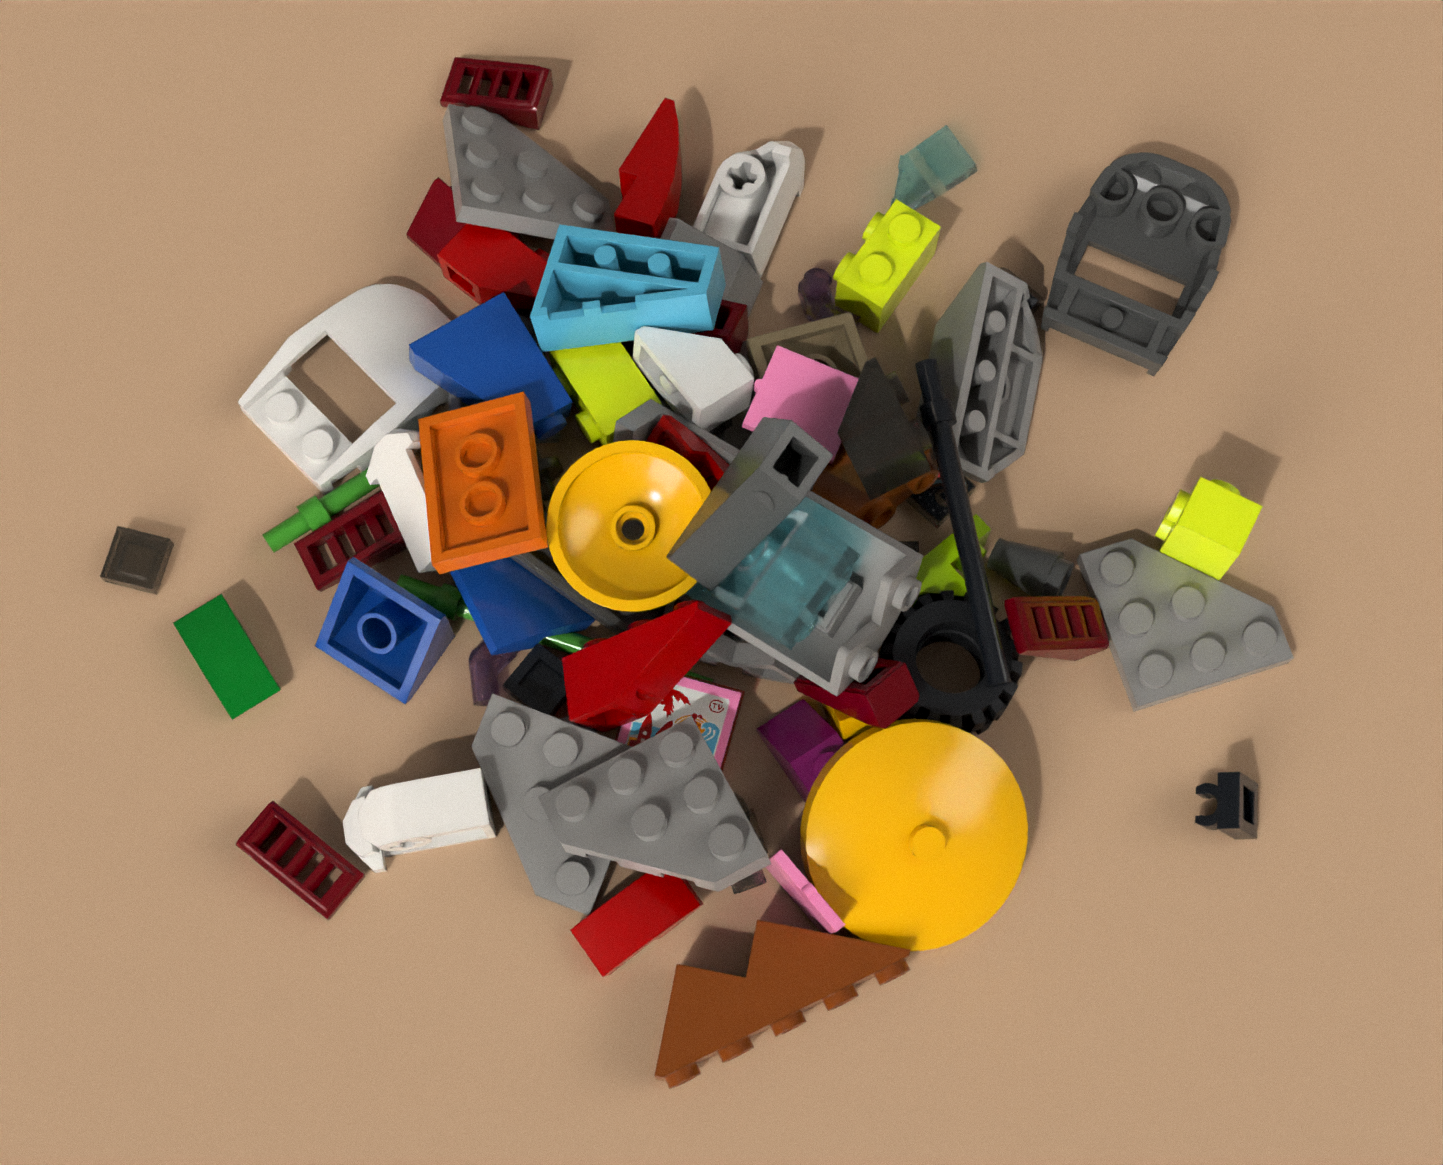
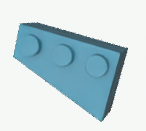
[530,224,726,352]

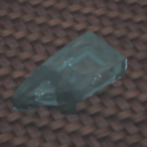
[890,125,977,210]

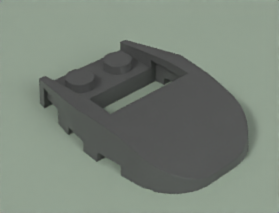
[1041,152,1231,376]

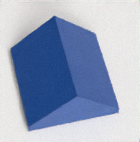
[315,557,455,704]

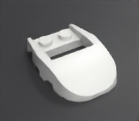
[238,284,451,495]

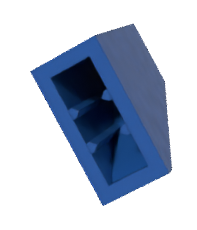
[409,292,573,440]

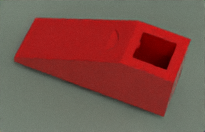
[437,223,549,309]
[562,600,732,732]

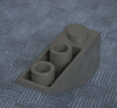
[666,417,833,591]

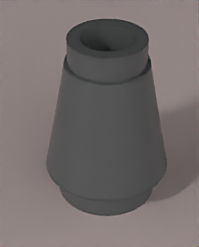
[987,538,1074,597]

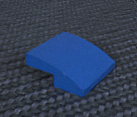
[450,557,596,656]

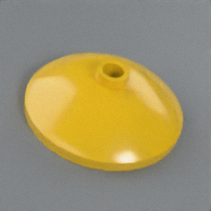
[546,440,711,612]

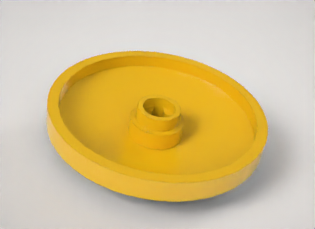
[800,719,1028,951]

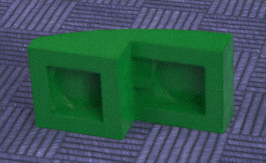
[173,593,281,720]

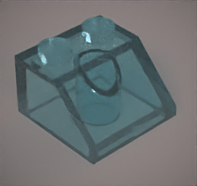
[700,509,860,650]

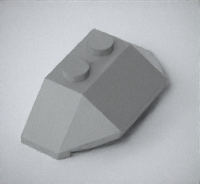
[915,262,1043,483]

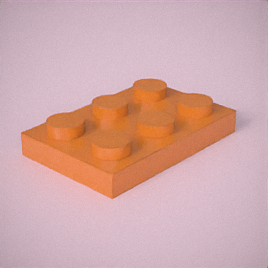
[418,391,548,574]

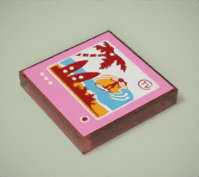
[615,675,746,772]

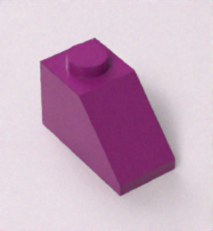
[757,699,845,803]

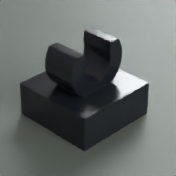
[1195,772,1258,840]

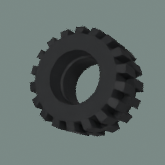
[878,590,1023,735]

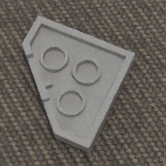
[443,104,615,239]
[1076,538,1294,712]
[471,693,632,915]
[538,716,771,892]

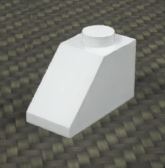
[632,326,755,432]

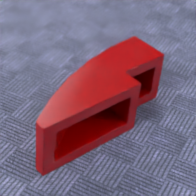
[614,98,682,239]

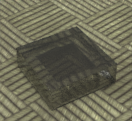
[100,526,174,595]

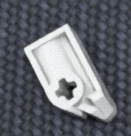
[693,141,805,279]
[366,429,437,573]
[343,768,496,873]

